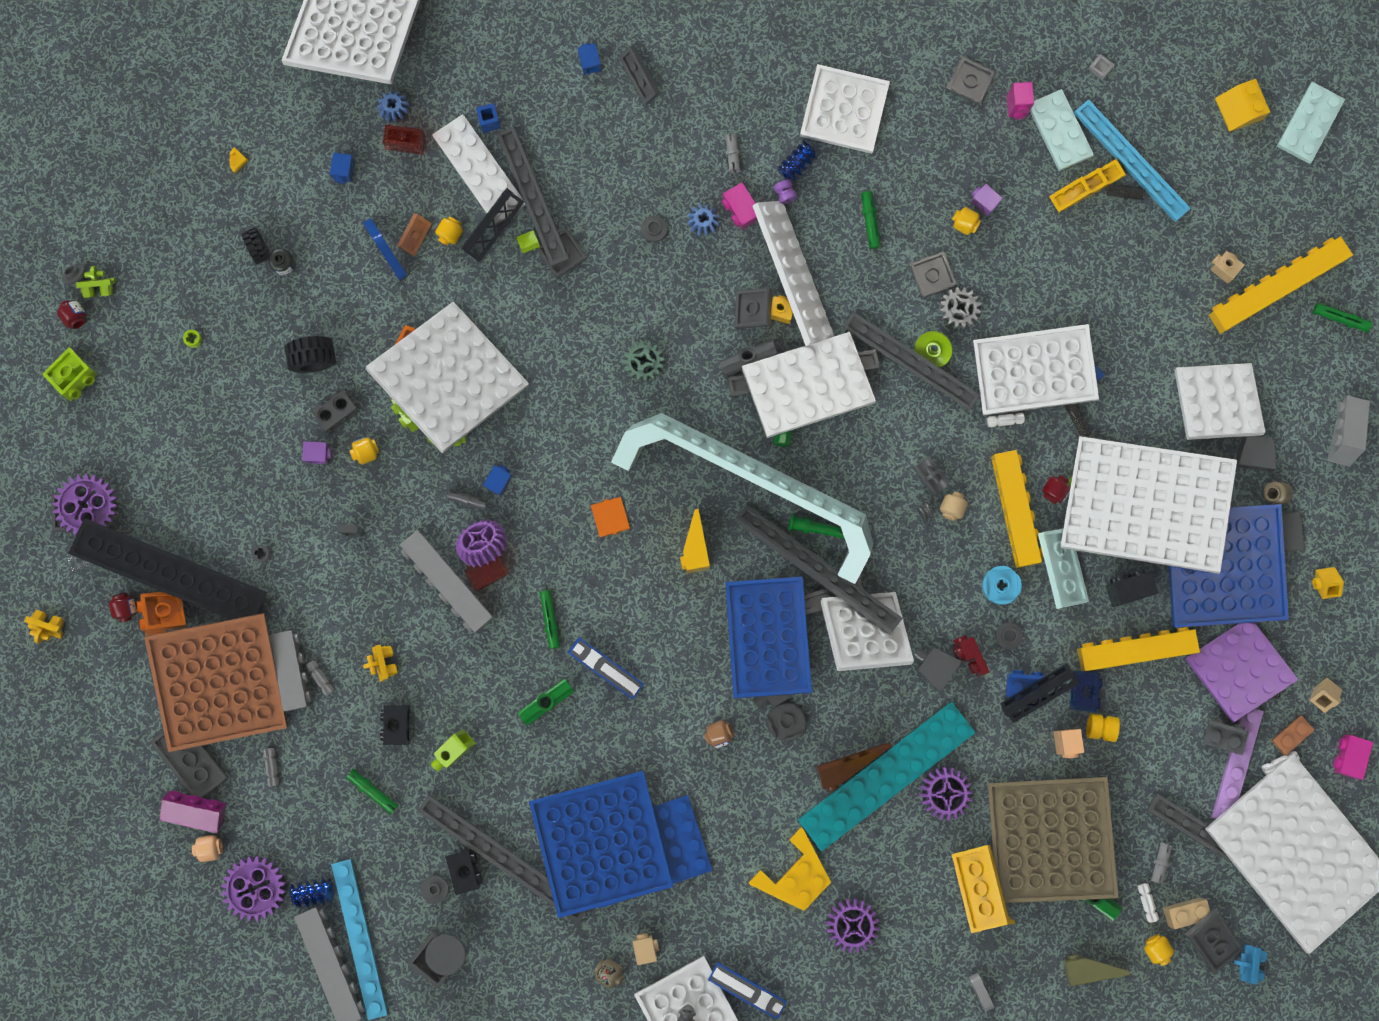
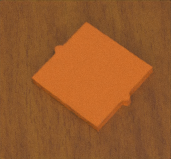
[591,497,630,537]

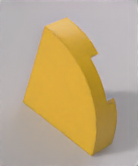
[229,147,248,174]

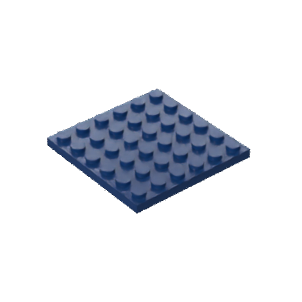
[1168,504,1289,628]
[529,771,673,918]

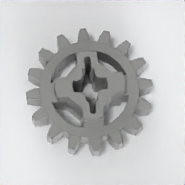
[939,287,981,329]

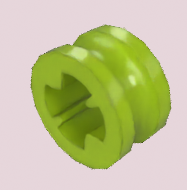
[183,330,202,348]

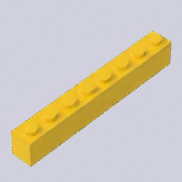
[1208,236,1353,334]

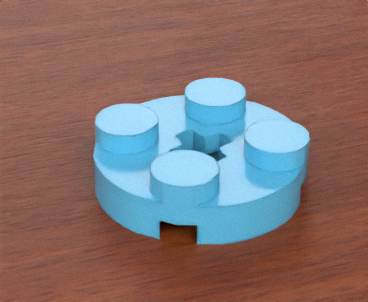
[982,566,1022,605]

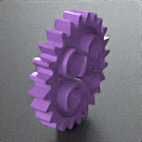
[52,474,118,535]
[221,856,287,921]

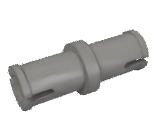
[725,134,741,173]
[1150,843,1173,884]

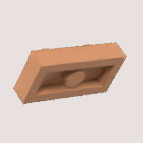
[397,213,432,256]
[1271,715,1314,755]

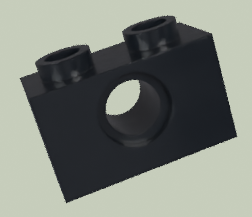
[380,705,410,745]
[445,849,482,895]

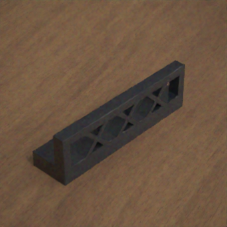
[461,188,524,262]
[1000,663,1080,723]

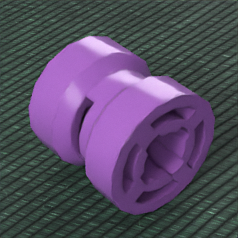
[773,179,798,205]

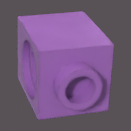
[971,184,1003,217]
[302,442,333,464]

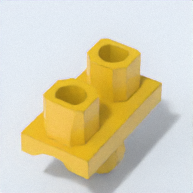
[24,610,64,644]
[363,644,397,682]

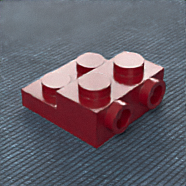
[952,635,990,677]

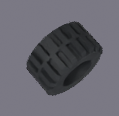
[284,336,336,373]

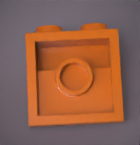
[137,592,186,636]

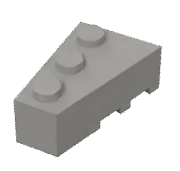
[1327,395,1370,467]

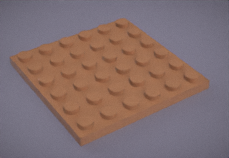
[144,613,287,752]

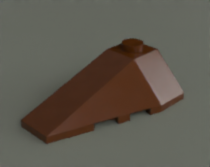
[815,742,891,792]

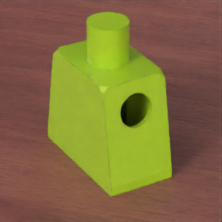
[431,729,476,772]

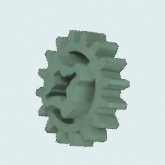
[623,340,664,383]

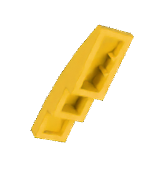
[1049,159,1126,212]

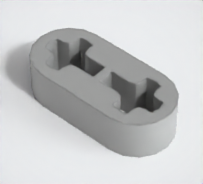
[968,973,994,1012]

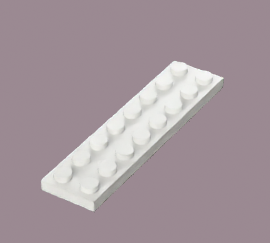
[753,201,834,345]

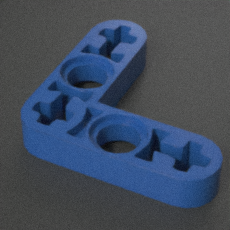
[363,218,407,281]

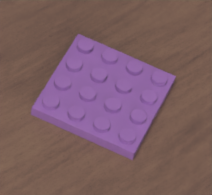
[1185,622,1299,723]

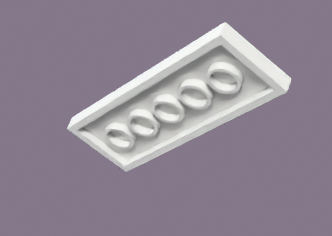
[432,114,526,225]

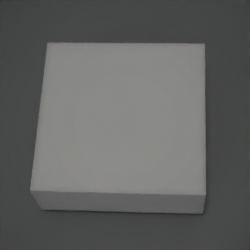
[1088,54,1115,81]

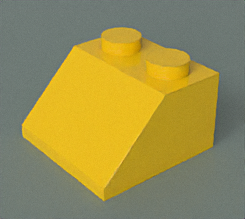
[1215,79,1270,132]

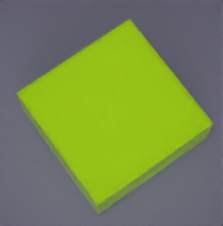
[516,230,540,253]

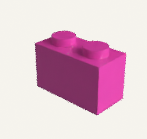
[1007,82,1034,120]
[721,182,758,230]
[1333,735,1373,780]

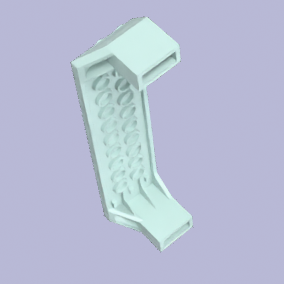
[611,413,873,584]

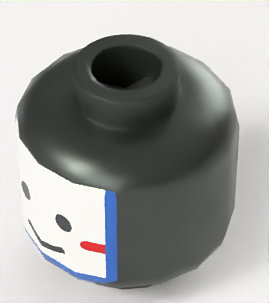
[268,248,295,275]

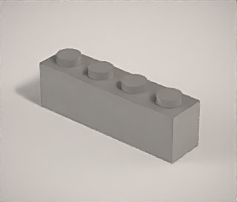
[269,630,312,712]

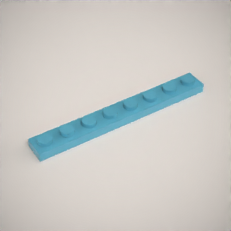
[1074,99,1191,222]
[331,859,388,1020]

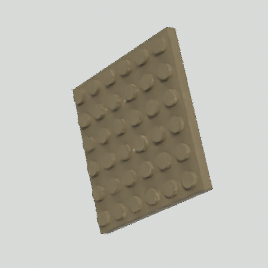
[988,777,1119,903]

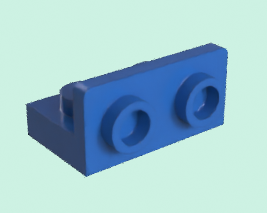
[1006,670,1044,700]

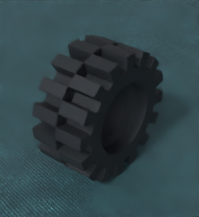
[241,227,270,264]

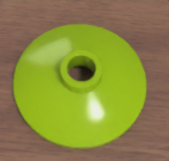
[915,331,953,367]

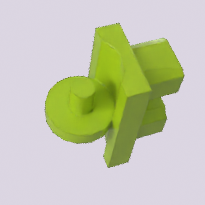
[76,266,116,298]

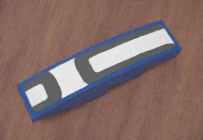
[567,637,644,700]
[708,962,787,1019]

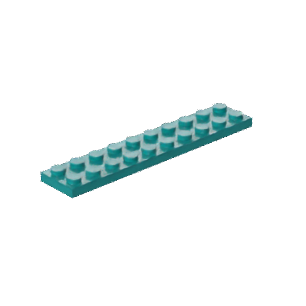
[798,702,975,852]

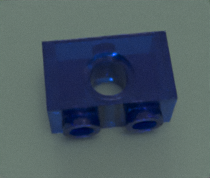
[1069,671,1102,712]

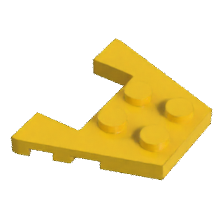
[748,827,831,911]

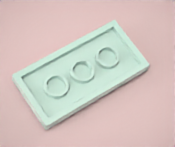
[1277,82,1345,164]
[1030,89,1094,171]
[1038,528,1089,609]

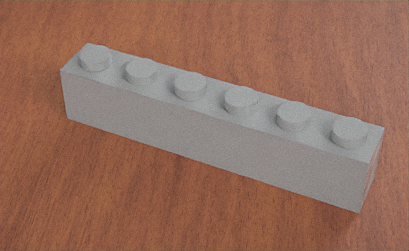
[400,530,494,633]
[294,905,366,1021]

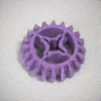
[455,519,507,567]
[920,767,973,821]
[826,898,880,953]

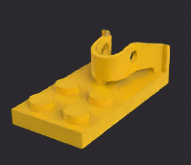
[952,845,1015,933]

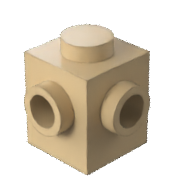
[1210,251,1244,283]
[1310,678,1342,713]
[633,933,659,965]

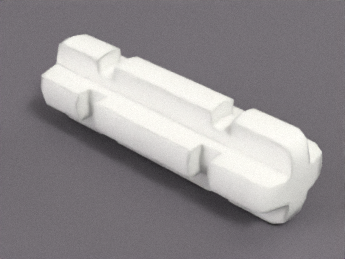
[987,413,1025,427]
[1261,751,1300,775]
[1138,883,1159,923]

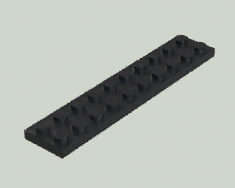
[68,518,268,619]

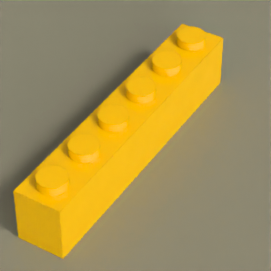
[991,450,1043,568]
[1077,627,1200,672]

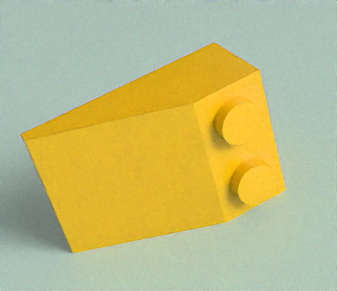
[680,509,710,574]

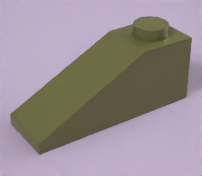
[1063,954,1130,986]

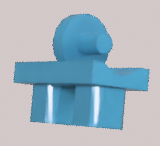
[1234,944,1267,985]

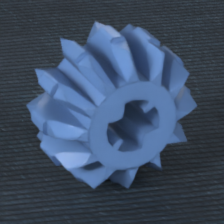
[377,90,409,123]
[688,204,719,237]

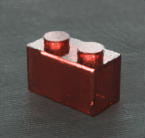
[382,124,426,155]
[464,556,510,592]

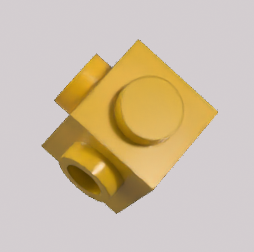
[771,295,793,324]
[1312,567,1344,599]

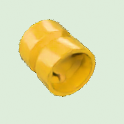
[1086,713,1120,742]

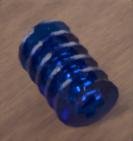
[777,140,818,181]
[290,878,334,908]

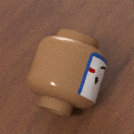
[704,720,735,748]

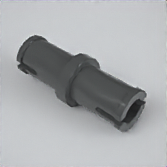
[447,489,488,511]

